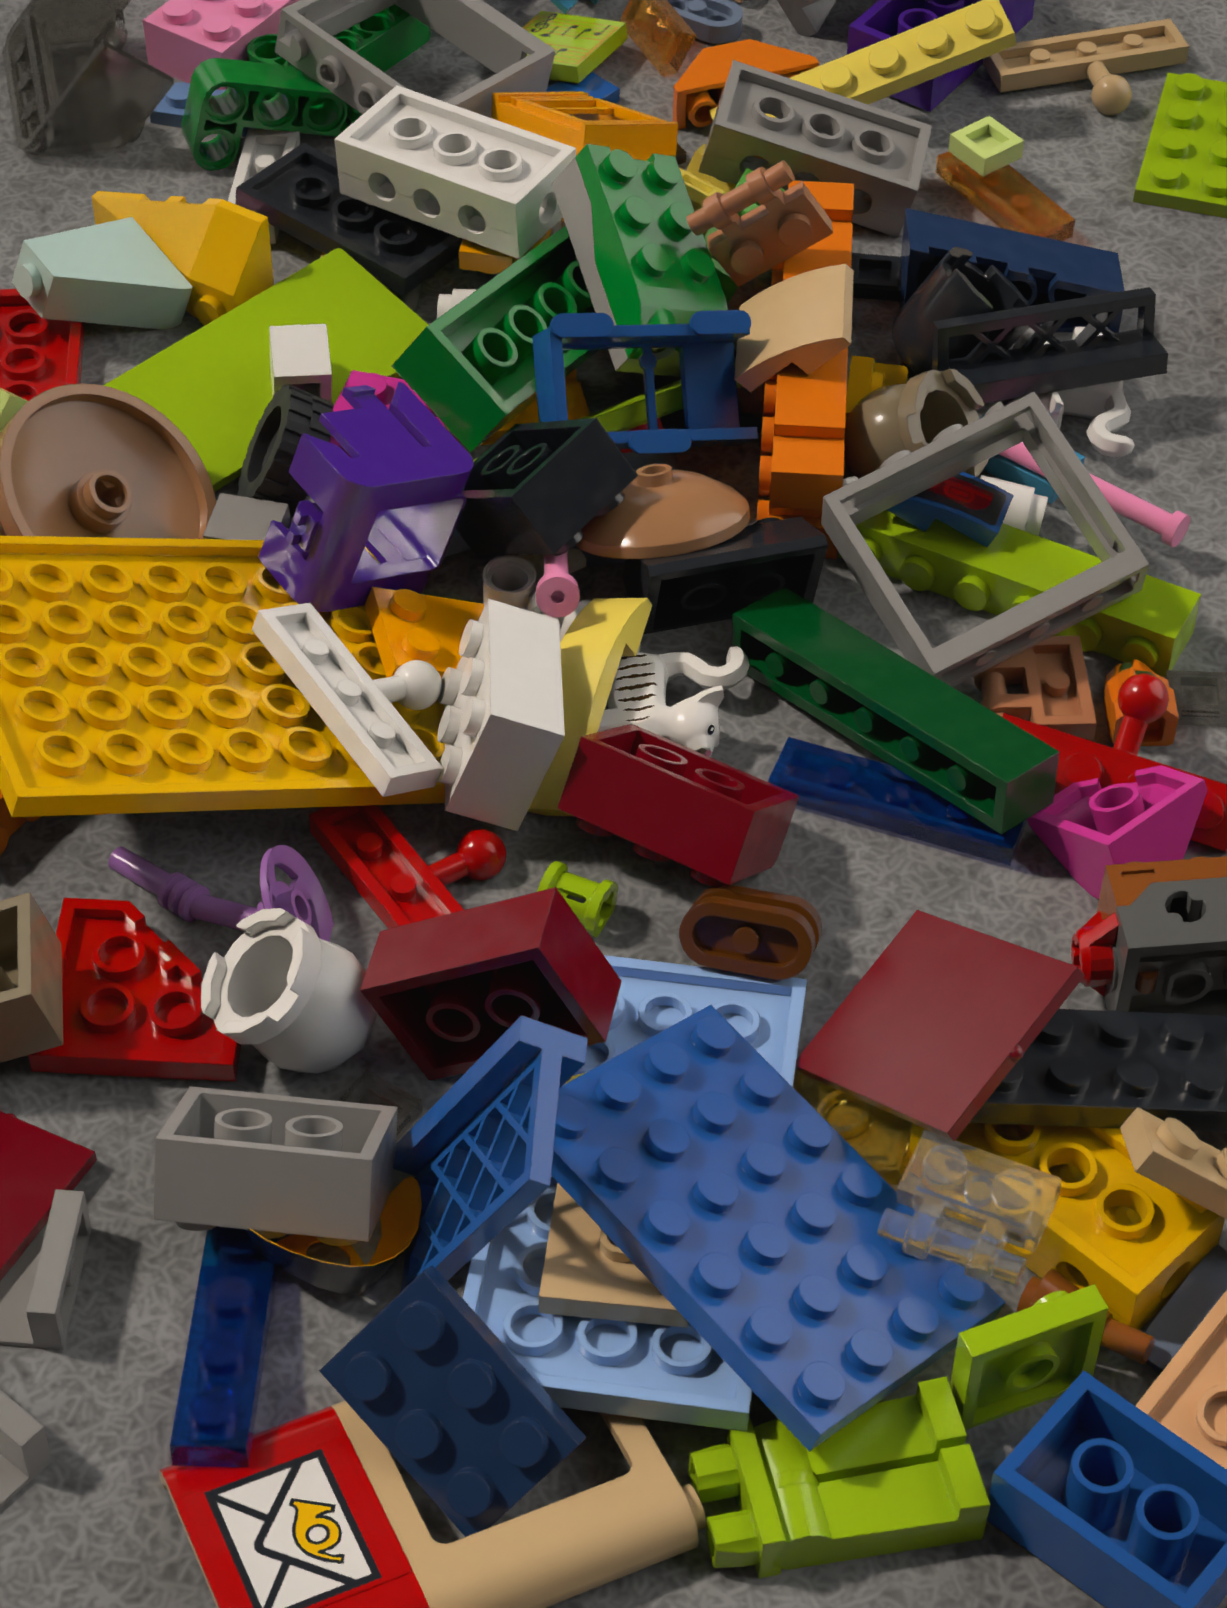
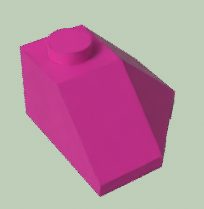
[1027,765,1207,899]

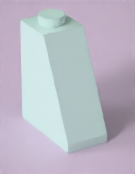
[12,217,193,330]

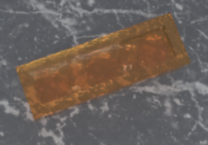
[936,151,1075,241]

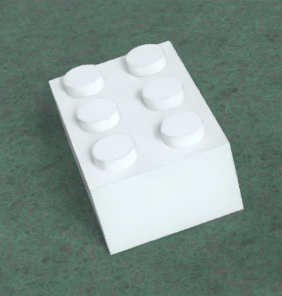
[437,598,565,831]

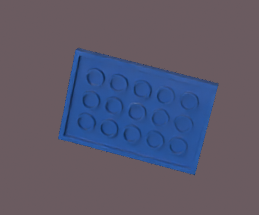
[551,1005,1006,1452]

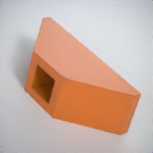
[673,39,819,130]

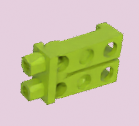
[688,1376,990,1579]

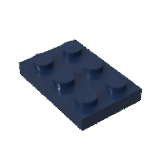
[319,1265,587,1537]

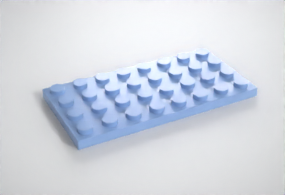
[463,955,807,1432]

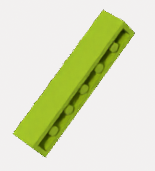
[838,510,1201,678]

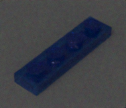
[768,737,1028,866]
[170,1226,281,1467]

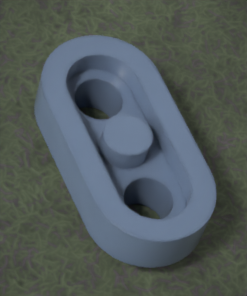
[651,0,743,44]

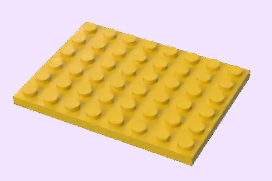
[0,536,445,817]

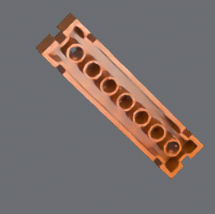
[757,181,854,559]

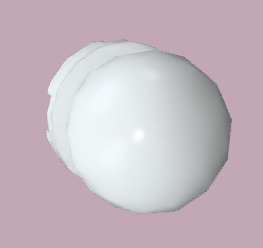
[201,908,377,1074]

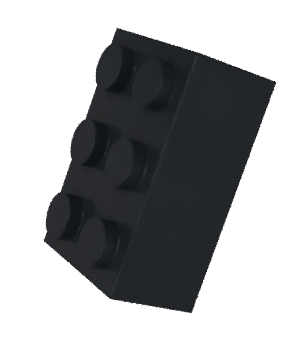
[456,418,638,556]

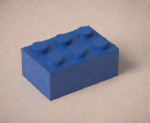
[987,1371,1227,1608]

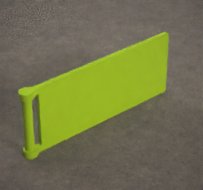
[103,248,429,492]

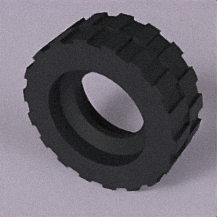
[237,384,334,519]

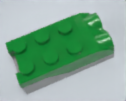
[552,144,728,377]

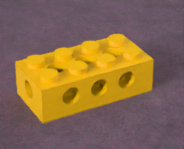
[905,1123,1226,1330]

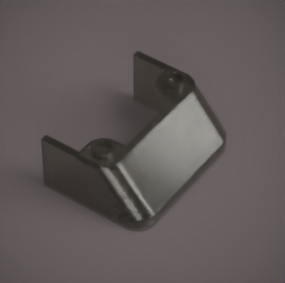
[3,0,174,158]

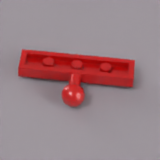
[1002,673,1227,852]
[309,805,507,929]

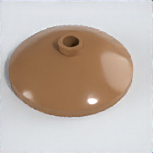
[576,464,750,559]

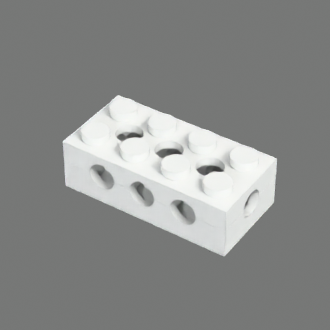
[334,85,577,259]

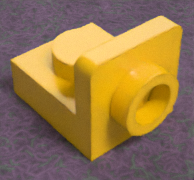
[846,355,908,416]

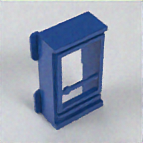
[532,310,758,454]

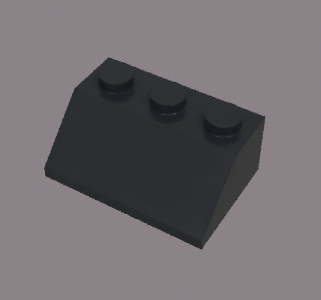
[623,516,828,635]

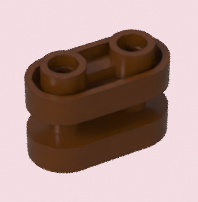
[679,884,822,980]

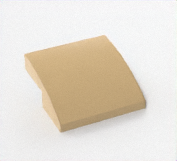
[734,264,854,392]

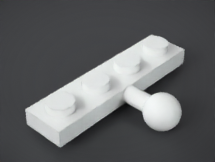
[252,603,443,797]

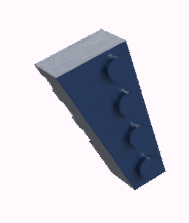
[899,208,1125,333]

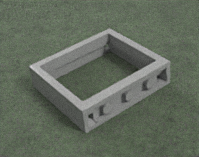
[275,0,556,118]
[821,392,1149,687]

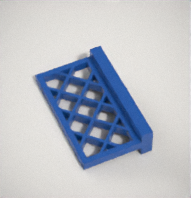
[393,1015,588,1293]

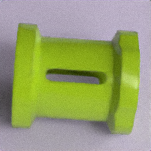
[537,861,618,937]

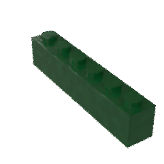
[731,587,1060,834]

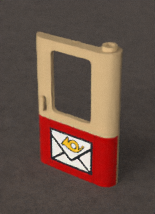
[159,1401,706,1608]

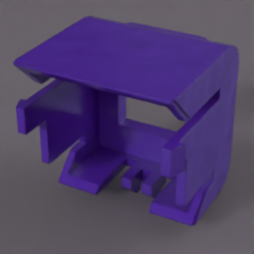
[259,382,474,612]

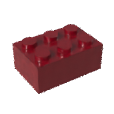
[557,724,800,887]
[360,887,622,1081]

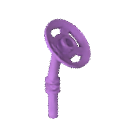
[108,845,334,942]

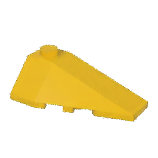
[91,191,274,325]

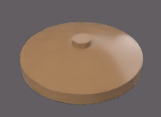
[0,383,216,539]

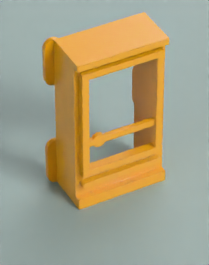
[491,92,678,161]

